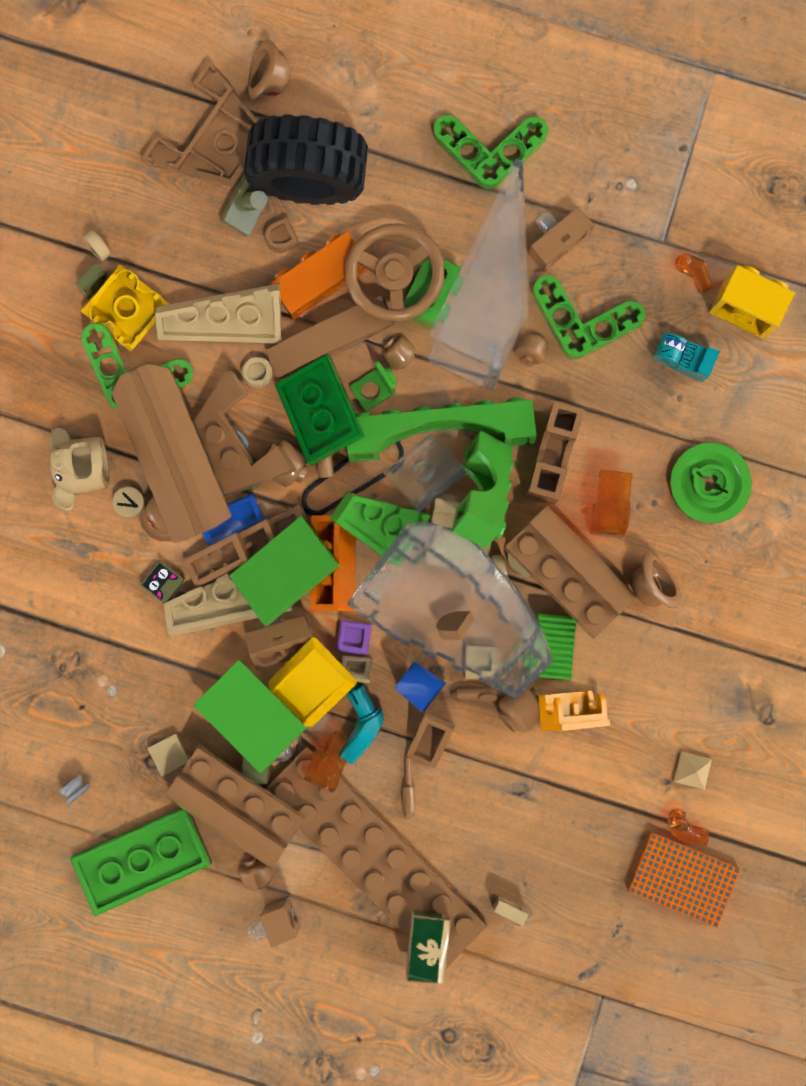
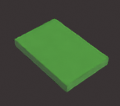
[229,516,340,626]
[193,660,307,774]

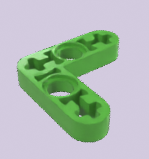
[433,115,548,190]
[532,275,645,360]
[81,323,193,410]

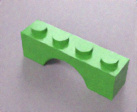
[452,430,514,549]

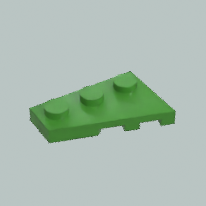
[329,492,432,567]

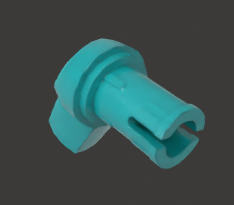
[339,684,384,764]

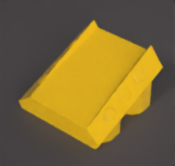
[80,264,169,352]
[268,638,357,727]

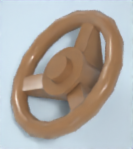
[345,223,444,322]

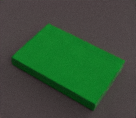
[274,354,365,466]

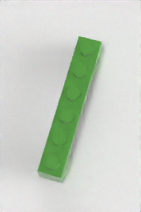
[347,397,537,463]

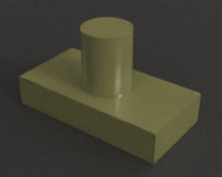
[220,173,269,236]

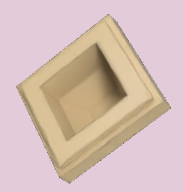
[340,656,373,685]
[673,751,712,790]

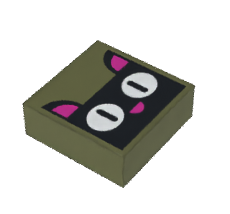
[140,560,185,603]

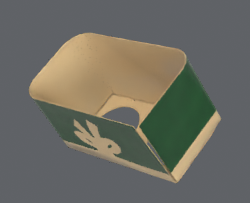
[406,910,450,984]

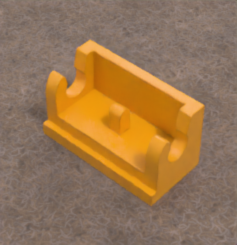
[538,691,610,731]

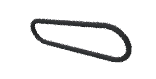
[302,442,404,515]

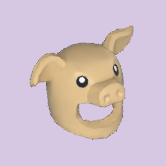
[49,428,109,512]

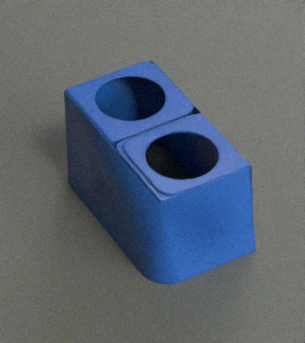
[395,662,446,712]

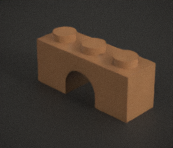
[526,400,585,504]

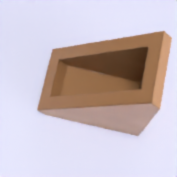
[406,711,455,768]

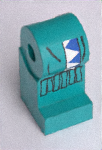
[654,333,720,382]

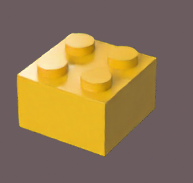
[708,265,795,340]

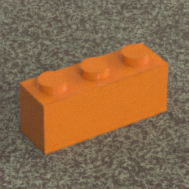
[270,231,368,321]
[310,515,356,613]

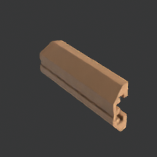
[112,364,232,543]

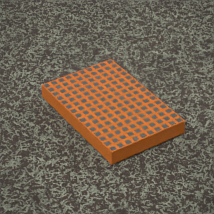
[627,831,740,928]

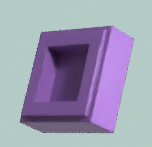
[336,620,372,655]

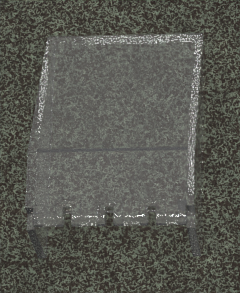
[428,159,529,390]

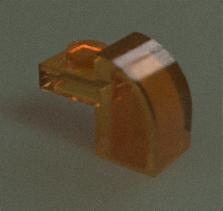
[590,469,633,538]

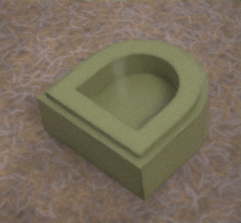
[76,264,107,299]

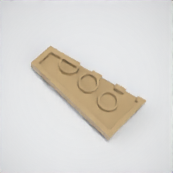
[155,283,282,343]
[164,573,293,636]

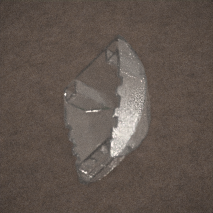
[347,522,553,699]

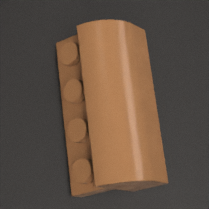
[504,505,636,639]
[165,746,306,869]

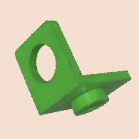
[350,361,397,411]

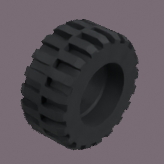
[244,114,368,205]

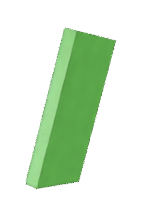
[70,808,212,917]

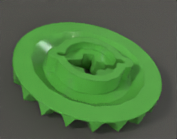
[670,443,752,524]

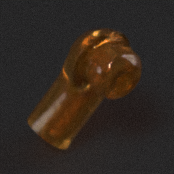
[675,253,713,293]
[667,808,709,846]

